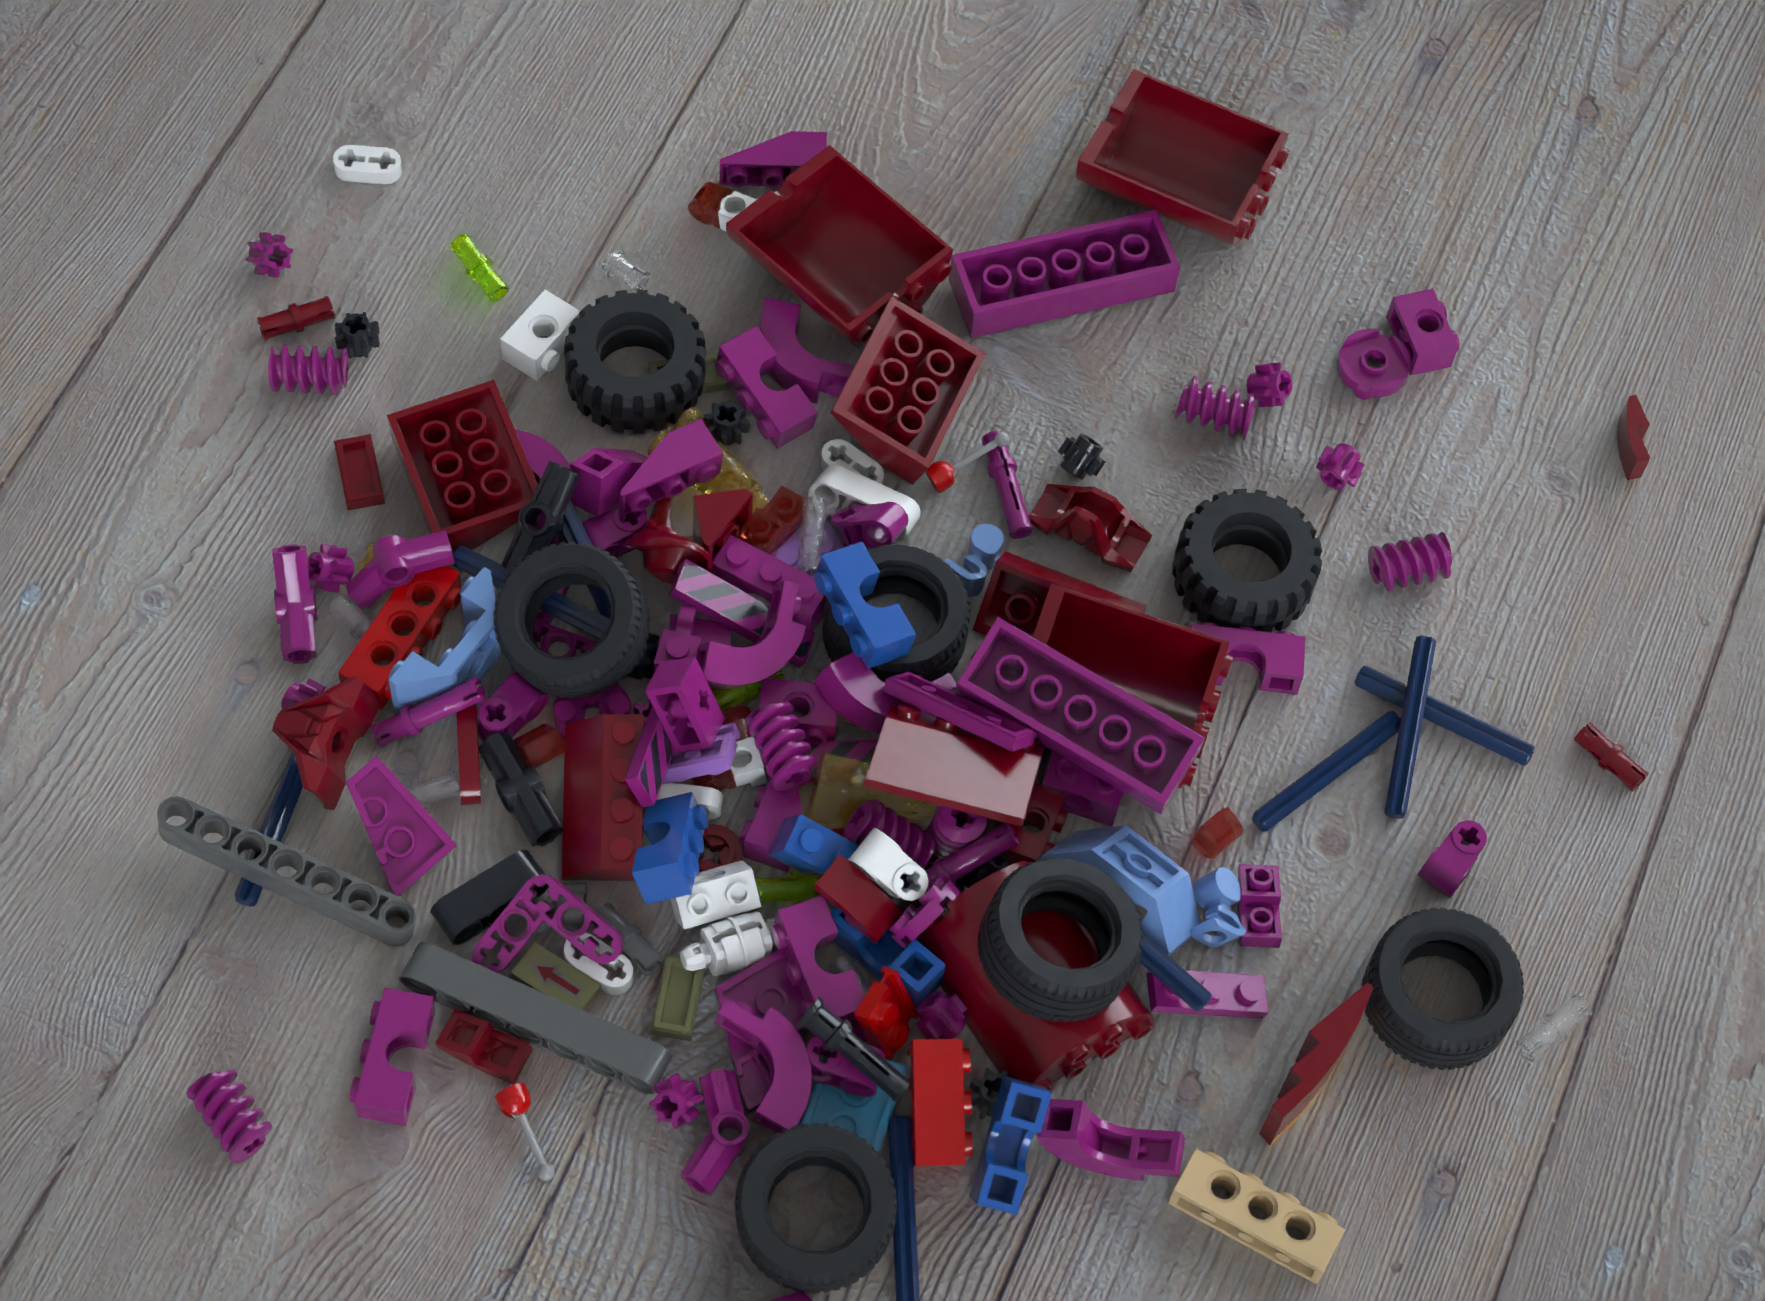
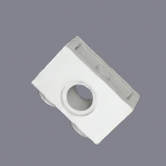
[500,290,580,381]
[670,860,761,929]

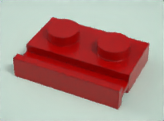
[854,966,919,1061]

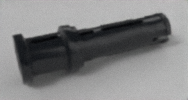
[796,996,912,1102]

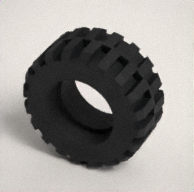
[564,289,706,434]
[1172,488,1322,632]

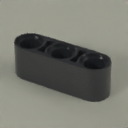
[430,849,549,945]

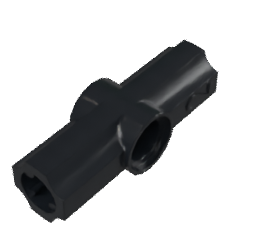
[501,460,582,571]
[478,732,563,847]

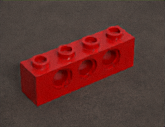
[338,566,461,710]

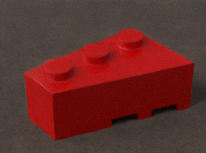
[907,1039,973,1167]

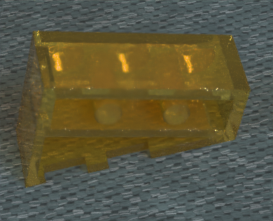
[806,752,935,829]

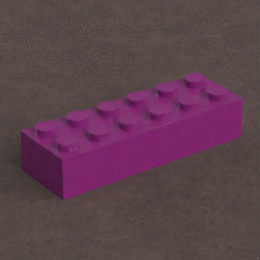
[948,210,1180,338]
[957,617,1205,814]

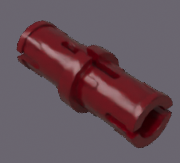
[257,296,335,340]
[1574,722,1649,792]

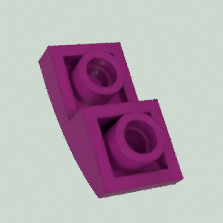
[1238,864,1282,948]

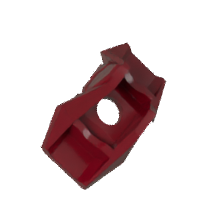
[1028,483,1152,572]
[272,677,382,810]

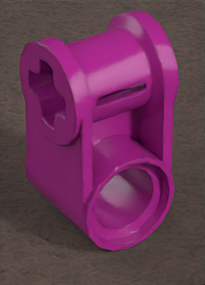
[831,501,909,549]
[582,506,647,558]
[478,671,549,742]
[1417,820,1487,898]
[807,1036,886,1097]

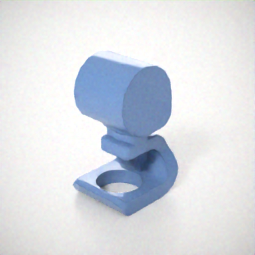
[945,524,1004,597]
[1190,867,1246,948]

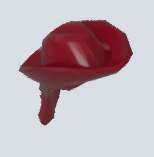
[624,497,713,585]

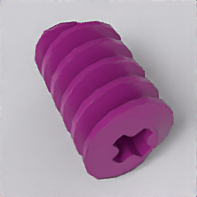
[268,344,349,395]
[1175,376,1256,441]
[1368,531,1452,591]
[745,702,817,792]
[844,799,935,868]
[926,806,987,859]
[186,1069,273,1163]

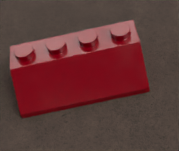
[972,551,1147,637]
[561,714,644,881]

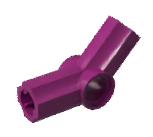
[346,530,455,609]
[272,544,317,664]
[680,1069,749,1196]

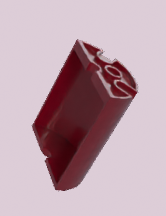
[1076,69,1290,247]
[726,145,953,349]
[1033,584,1233,789]
[916,860,1154,1091]

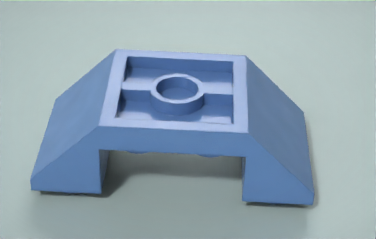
[388,567,502,715]
[1040,825,1201,956]

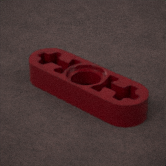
[456,703,481,805]

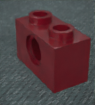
[1003,783,1068,866]

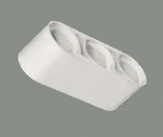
[808,465,921,543]

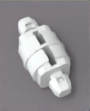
[680,911,775,976]

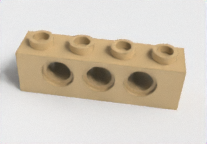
[1168,1149,1346,1285]

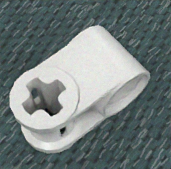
[848,828,928,901]

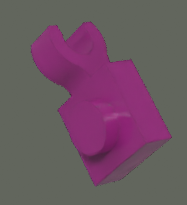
[654,604,702,670]

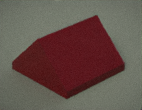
[693,488,753,562]

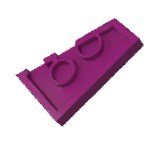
[346,756,457,897]

